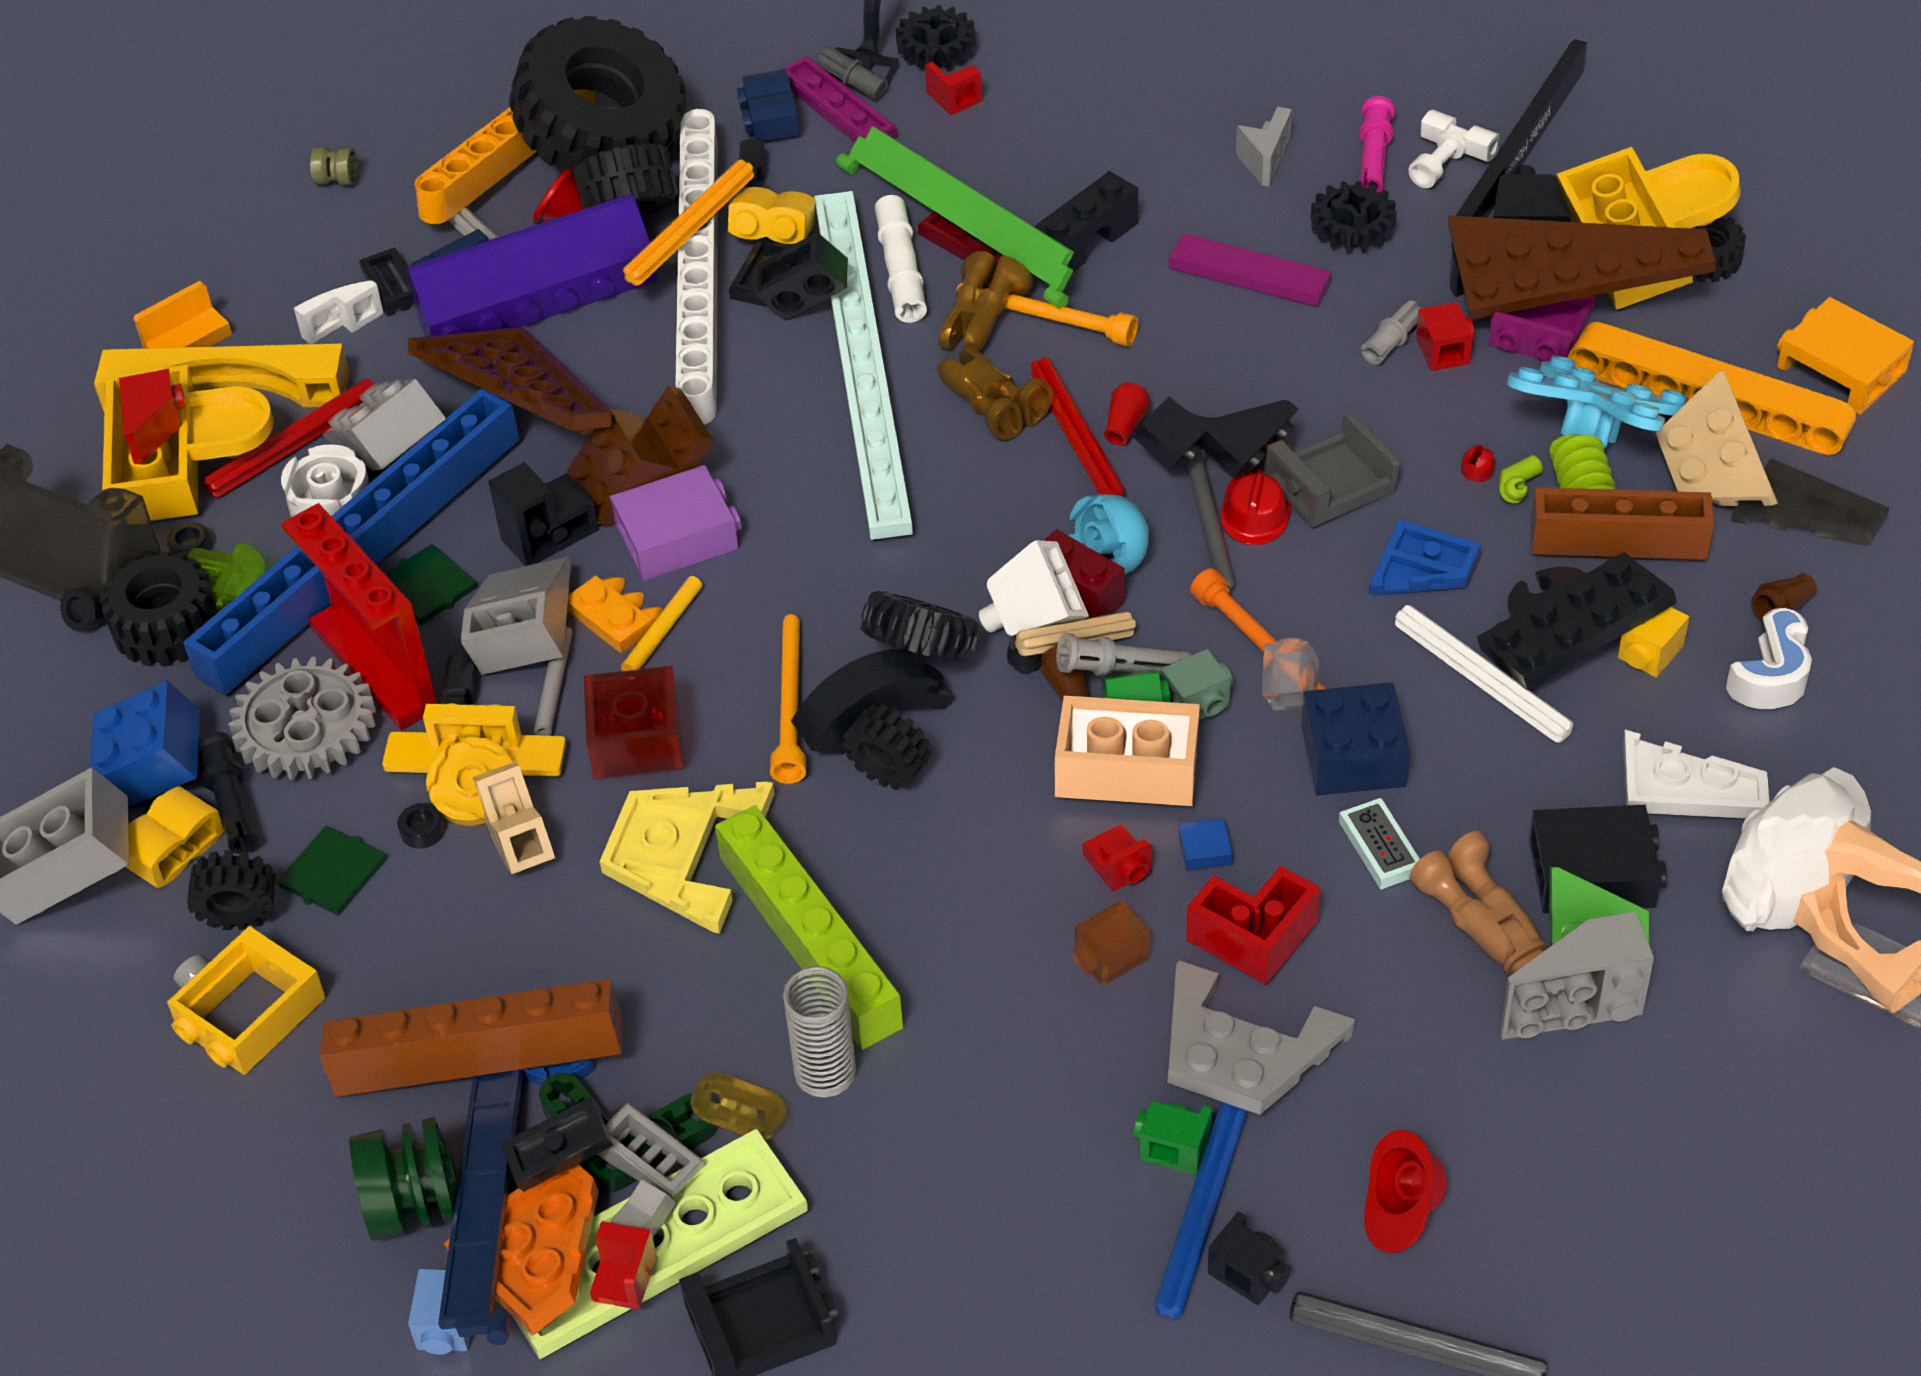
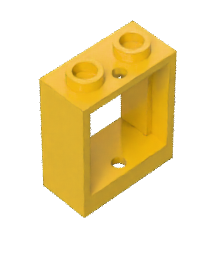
[167,926,326,1076]

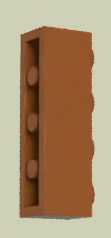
[1530,487,1714,560]

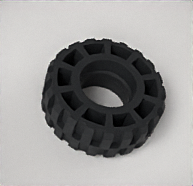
[509,16,686,171]

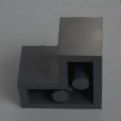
[488,462,599,566]

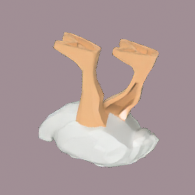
[1722,767,1921,1013]

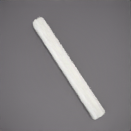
[1395,605,1573,743]

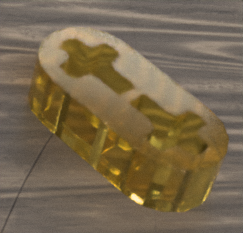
[690,1072,786,1140]

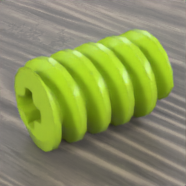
[1549,434,1616,490]

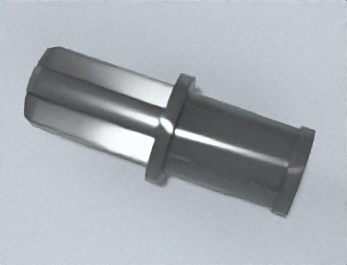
[818,46,888,101]

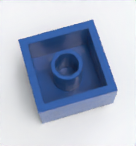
[89,680,200,808]

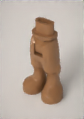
[1409,830,1548,975]

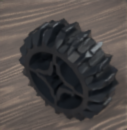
[860,591,980,663]

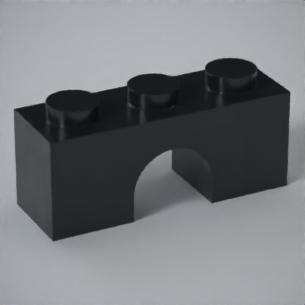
[1034,171,1138,272]

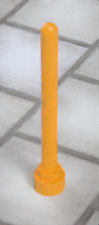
[956,283,1138,347]
[770,614,806,784]

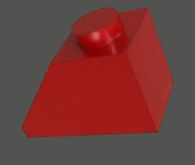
[119,368,186,464]

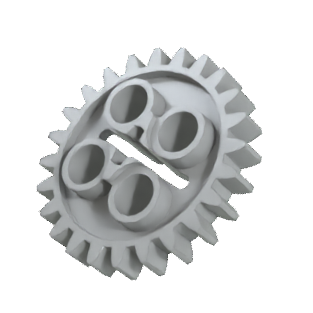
[228,657,376,780]

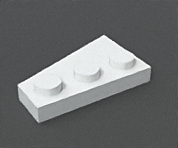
[1623,730,1770,818]

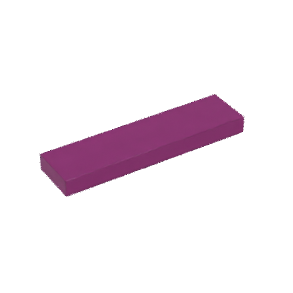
[780,56,898,143]
[1169,233,1332,307]

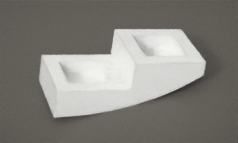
[294,280,384,344]

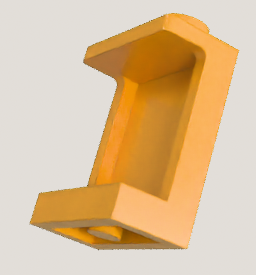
[1777,297,1914,415]

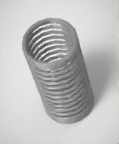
[783,966,856,1098]

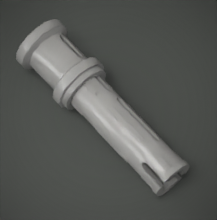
[1056,633,1191,677]

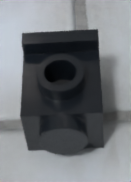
[1208,1211,1291,1306]

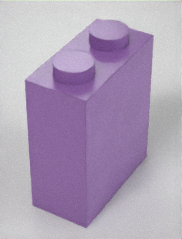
[610,465,742,581]

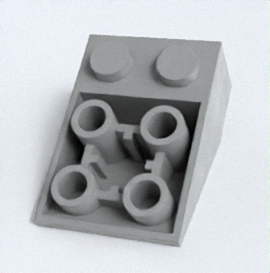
[322,378,446,471]
[461,556,571,675]
[1499,911,1654,1040]

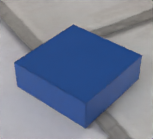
[1178,818,1233,870]

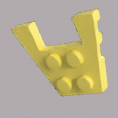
[599,782,775,934]

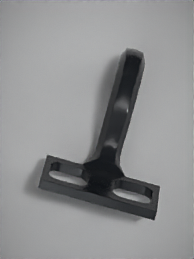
[826,0,899,90]

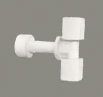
[1408,109,1500,188]

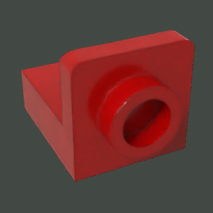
[1082,824,1152,892]

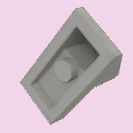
[1236,106,1292,187]

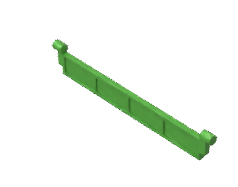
[836,126,1074,309]

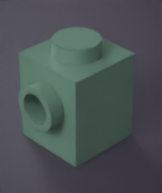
[1161,648,1233,720]

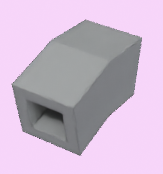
[611,1179,676,1237]

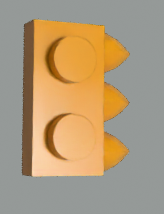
[567,575,663,654]

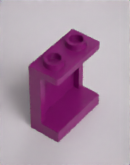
[1488,295,1597,361]

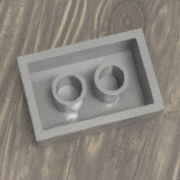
[0,767,129,925]

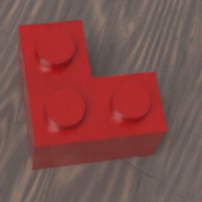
[1186,866,1321,985]

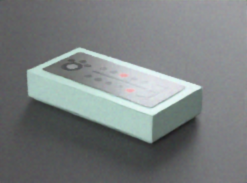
[1339,798,1420,890]

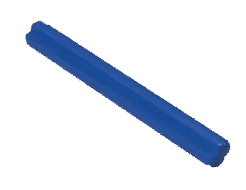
[1155,1102,1246,1319]

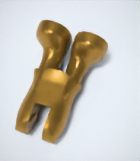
[938,251,1034,352]
[937,347,1053,440]

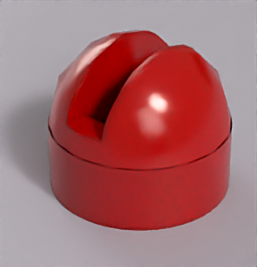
[1461,445,1495,482]

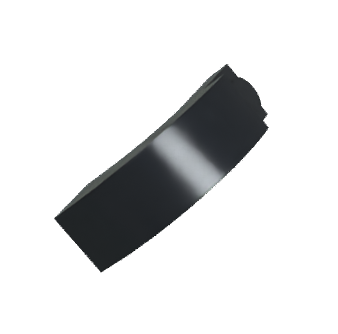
[791,649,954,754]

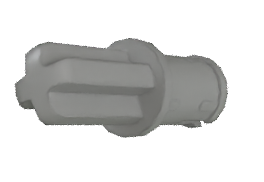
[1361,300,1421,365]

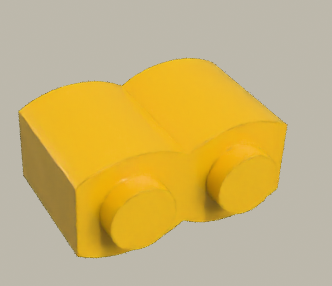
[728,187,816,244]
[126,786,224,888]

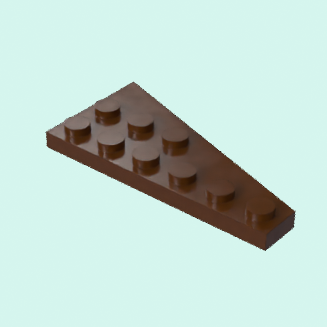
[1447,215,1716,320]
[408,327,612,434]

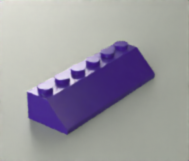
[407,193,658,336]

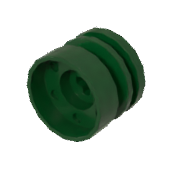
[349,1117,458,1241]

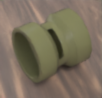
[310,146,358,185]

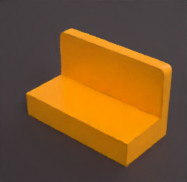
[134,281,232,349]

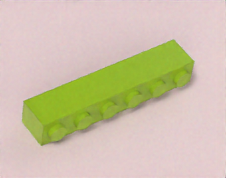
[715,805,903,1050]

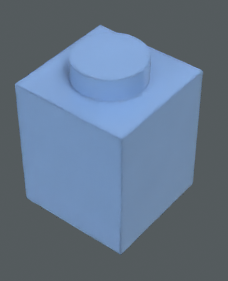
[408,1269,470,1355]

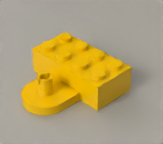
[1557,147,1741,310]
[102,364,274,526]

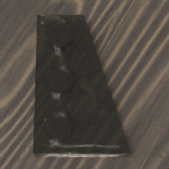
[1731,458,1890,546]

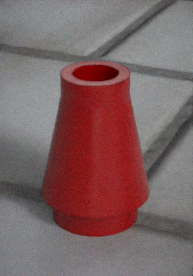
[1104,382,1150,446]

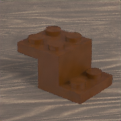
[567,385,714,526]

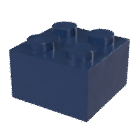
[1301,682,1410,796]

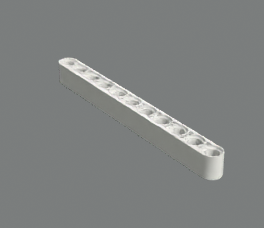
[676,109,718,425]

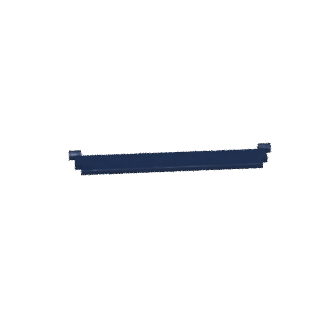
[438,1069,524,1345]

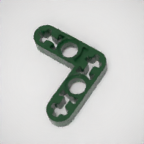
[539,1073,719,1192]

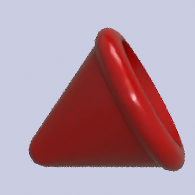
[532,168,582,224]

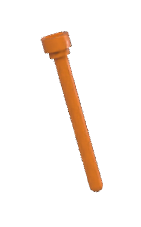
[1190,568,1326,691]

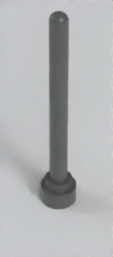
[1187,449,1235,590]

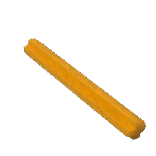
[623,159,754,286]

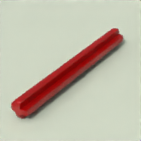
[1030,357,1125,497]
[203,379,375,498]

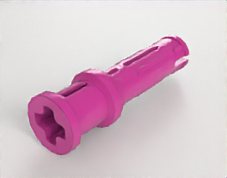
[1359,96,1395,193]

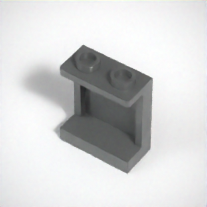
[1264,413,1400,527]

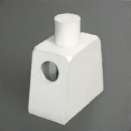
[979,540,1089,637]

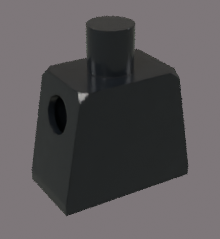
[1493,165,1570,222]

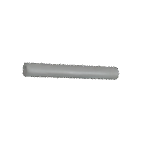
[534,626,573,736]

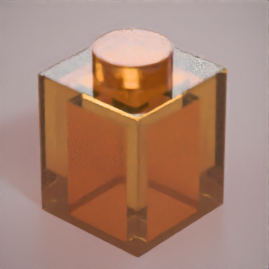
[1072,900,1149,986]

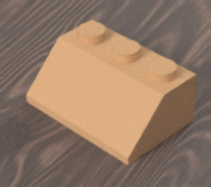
[1055,696,1200,806]

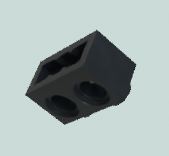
[755,232,848,320]

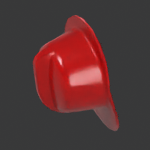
[1221,470,1292,545]
[1364,1129,1447,1254]

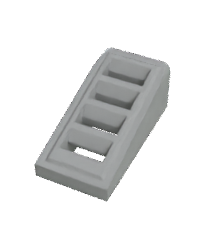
[597,1102,704,1199]

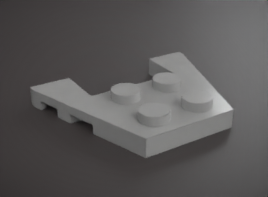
[1167,960,1356,1115]

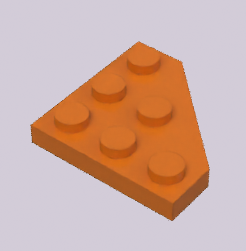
[444,1164,599,1335]

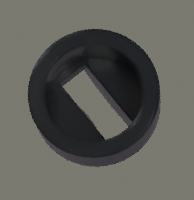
[1007,635,1043,673]

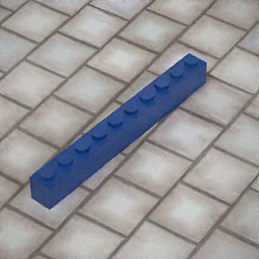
[183,388,519,696]

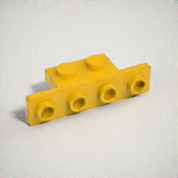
[382,703,566,776]

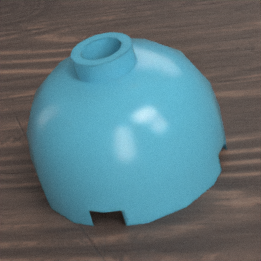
[1068,494,1149,575]

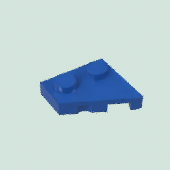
[1369,519,1481,596]

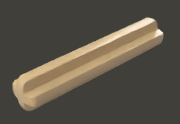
[1014,611,1136,657]

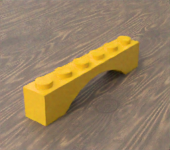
[94,343,350,412]

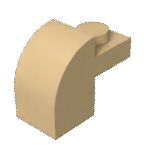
[472,761,555,874]

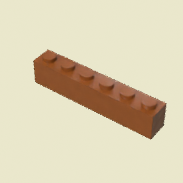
[319,979,623,1097]

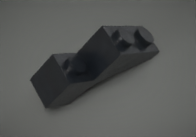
[1133,396,1299,478]

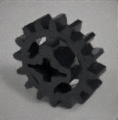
[896,5,976,68]
[1311,181,1397,251]

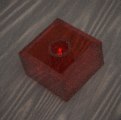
[583,666,683,778]

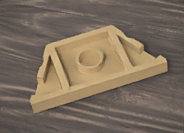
[1655,370,1778,506]

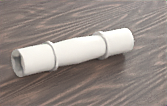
[875,195,927,323]

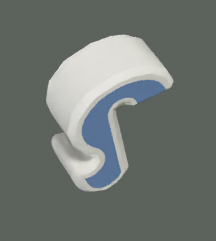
[1725,608,1812,709]

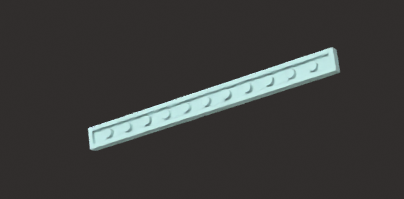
[814,191,913,540]

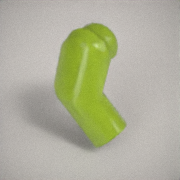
[1498,455,1543,504]

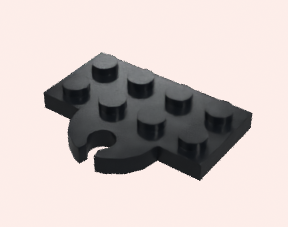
[1477,552,1677,690]

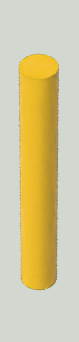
[621,576,703,676]

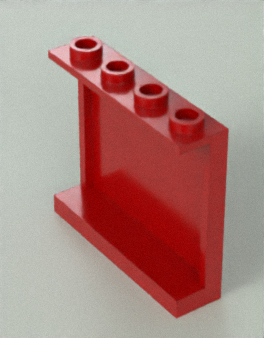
[280,503,437,731]

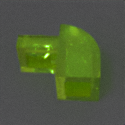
[187,542,267,612]

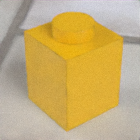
[1618,607,1690,678]

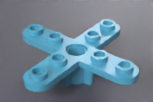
[1506,355,1688,447]

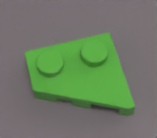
[1549,866,1649,946]

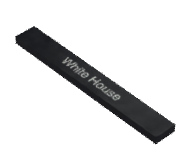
[1451,39,1587,249]

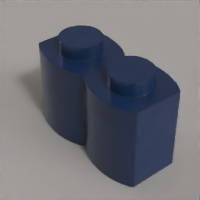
[737,69,800,141]

